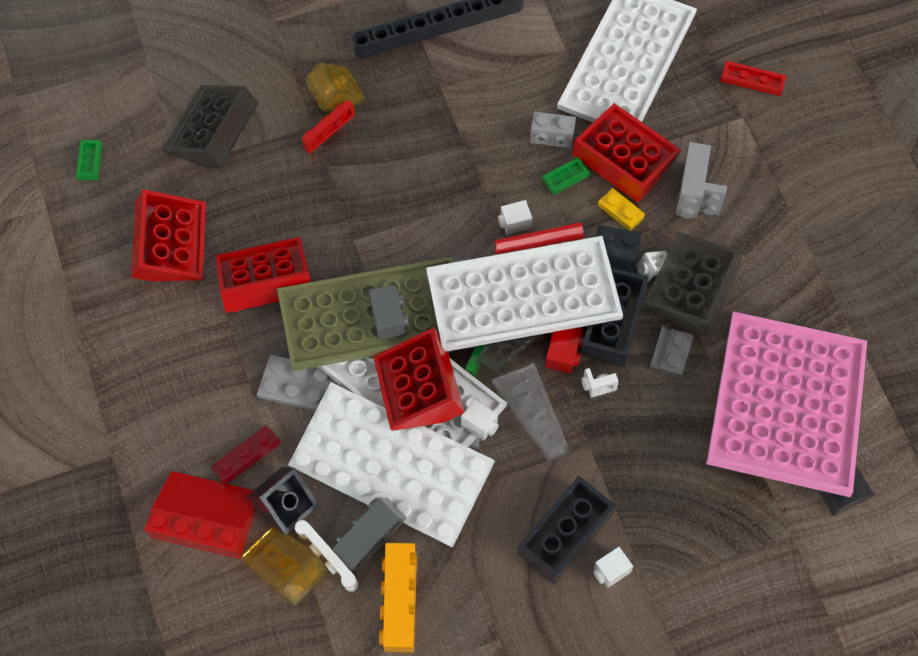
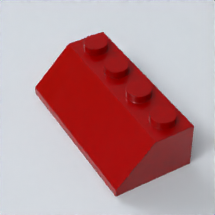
[494,222,584,255]

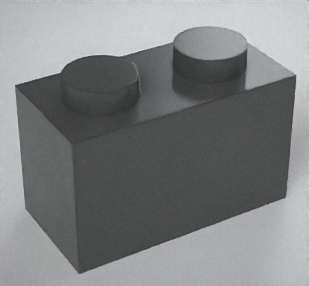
[369,285,408,340]

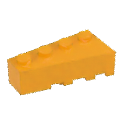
[379,543,417,652]

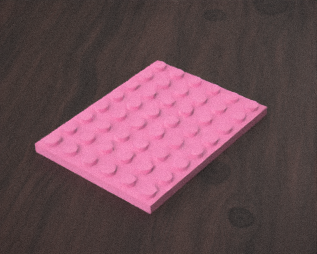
[706,312,867,497]

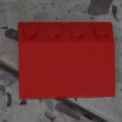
[572,103,681,203]
[131,189,206,282]
[215,237,311,313]
[373,328,465,431]
[144,471,256,560]

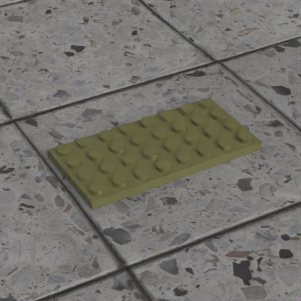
[277,257,454,371]

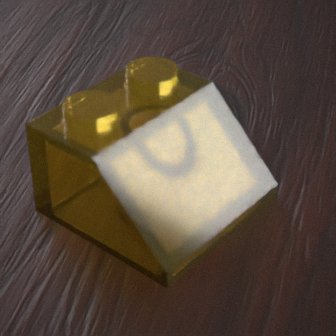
[305,62,366,112]

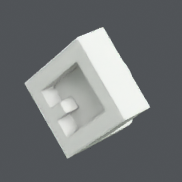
[635,251,675,282]
[581,368,618,398]

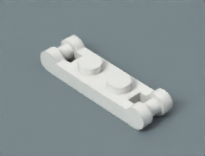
[295,520,358,592]

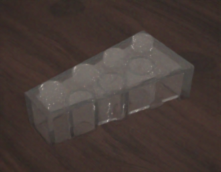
[491,363,570,462]

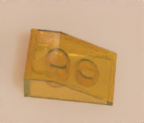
[240,526,328,606]

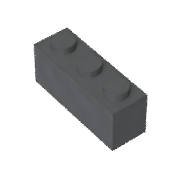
[332,497,407,570]

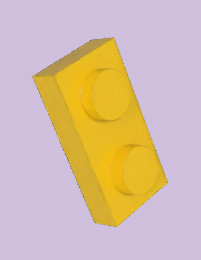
[598,188,645,231]

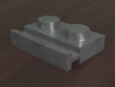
[649,326,694,378]

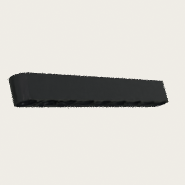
[352,0,524,58]

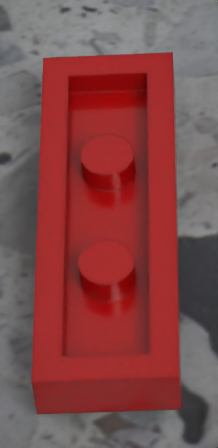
[720,60,787,97]
[302,99,355,154]

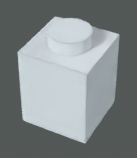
[498,200,532,235]
[461,399,499,441]
[593,547,633,588]

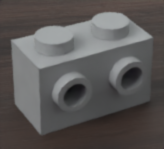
[530,112,576,148]

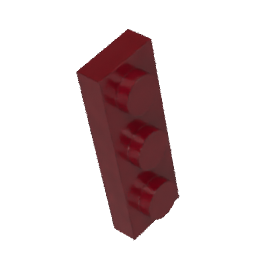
[210,425,281,485]

